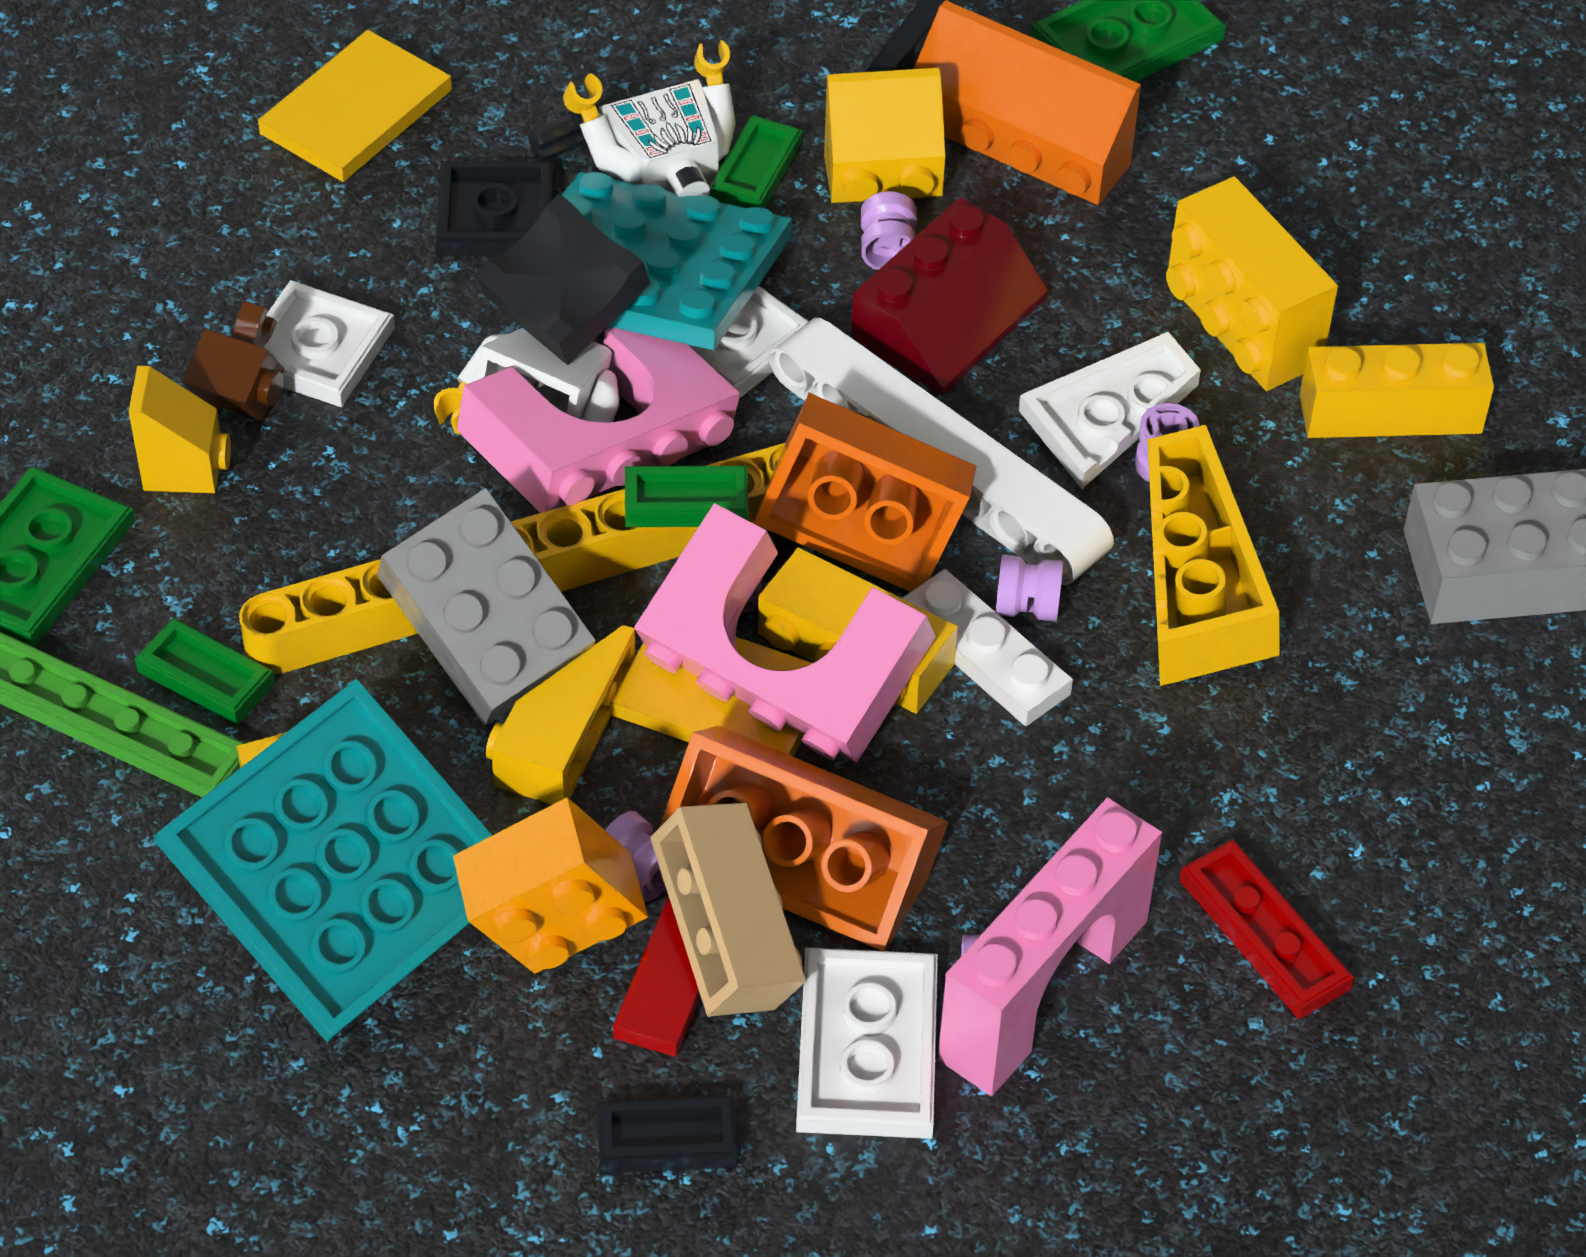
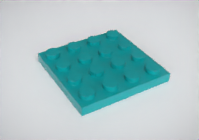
[562,172,792,350]
[153,678,492,1043]

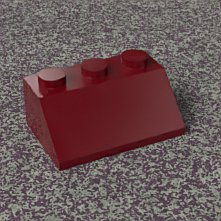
[851,197,1048,396]

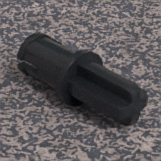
[528,91,628,161]

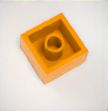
[453,797,648,974]

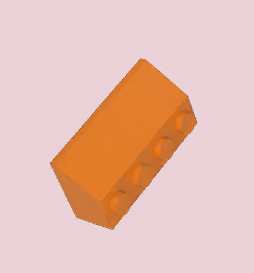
[914,0,1141,205]
[659,726,949,951]

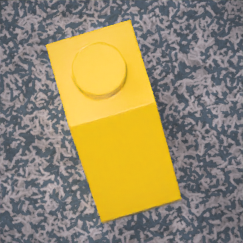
[129,366,231,493]

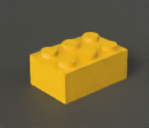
[1166,176,1338,392]

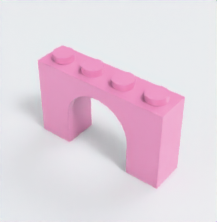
[457,327,740,513]
[634,503,935,764]
[938,797,1162,1097]

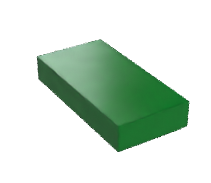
[709,115,803,209]
[625,466,749,527]
[135,617,275,726]

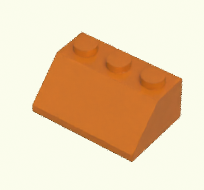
[753,392,976,592]

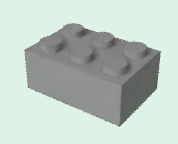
[1403,469,1586,624]
[377,488,596,726]

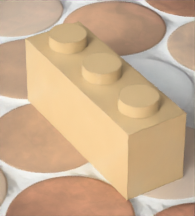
[650,803,806,1017]

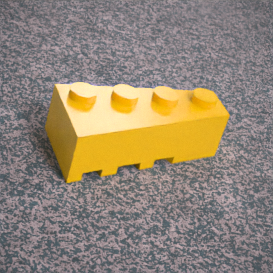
[1147,425,1280,686]

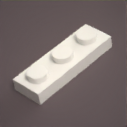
[902,569,1073,727]

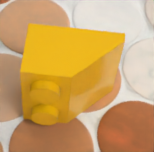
[824,68,945,203]

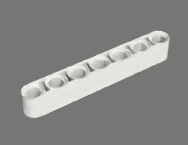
[769,318,1114,585]

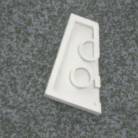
[1019,332,1201,489]

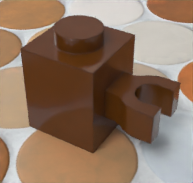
[182,301,284,422]

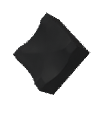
[476,194,651,365]

